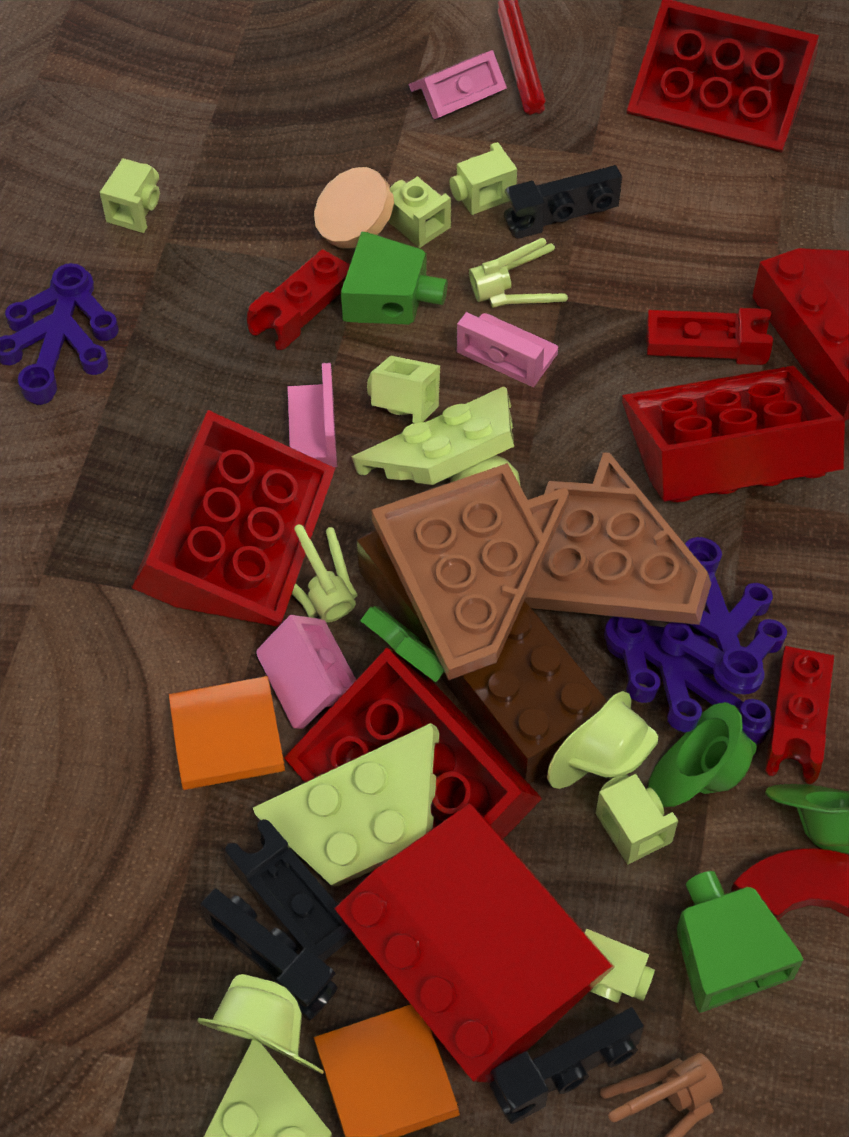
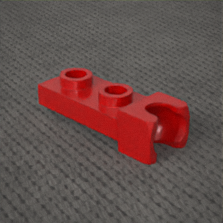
[247,249,350,350]
[647,308,773,365]
[765,646,835,784]

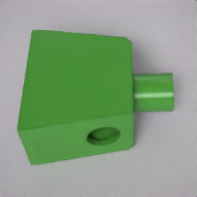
[341,231,448,325]
[677,871,803,1013]

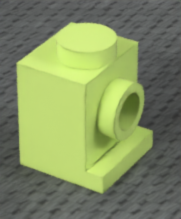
[449,142,517,215]
[100,158,160,233]
[388,176,451,248]
[367,355,440,423]
[595,774,678,865]
[585,929,655,1003]

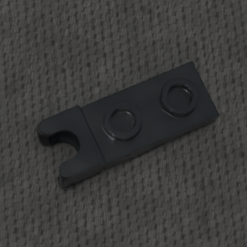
[504,165,622,239]
[224,819,356,961]
[201,888,338,1021]
[489,1007,644,1124]

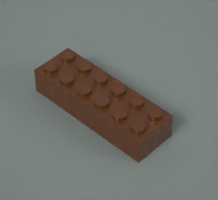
[357,530,608,784]

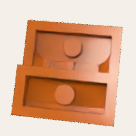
[169,676,285,790]
[314,1004,460,1137]

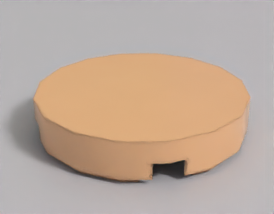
[314,167,394,249]

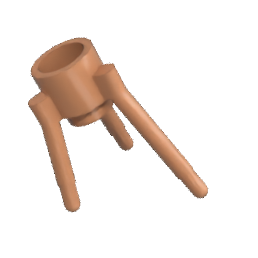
[600,1052,723,1137]

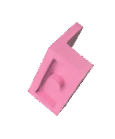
[408,50,507,119]
[457,312,558,388]
[288,363,337,467]
[256,615,356,729]

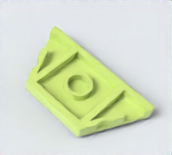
[352,386,514,485]
[253,723,439,887]
[204,1039,332,1137]

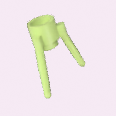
[469,238,568,308]
[292,524,358,622]

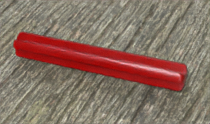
[498,0,546,115]

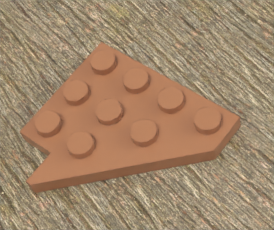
[525,453,711,625]
[371,463,569,680]

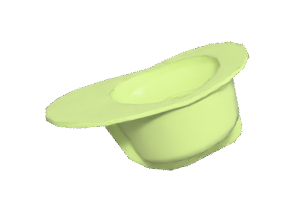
[547,691,658,789]
[198,974,324,1074]

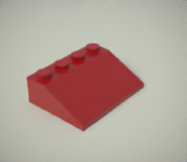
[626,0,819,153]
[752,248,849,421]
[622,366,845,502]
[131,410,336,627]
[284,647,543,839]
[334,803,615,1083]

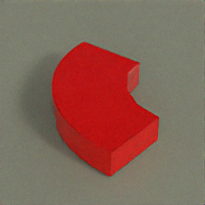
[731,848,849,921]

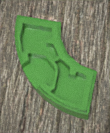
[360,606,444,682]

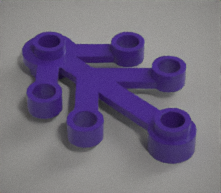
[0,263,119,405]
[660,537,787,695]
[604,616,773,745]

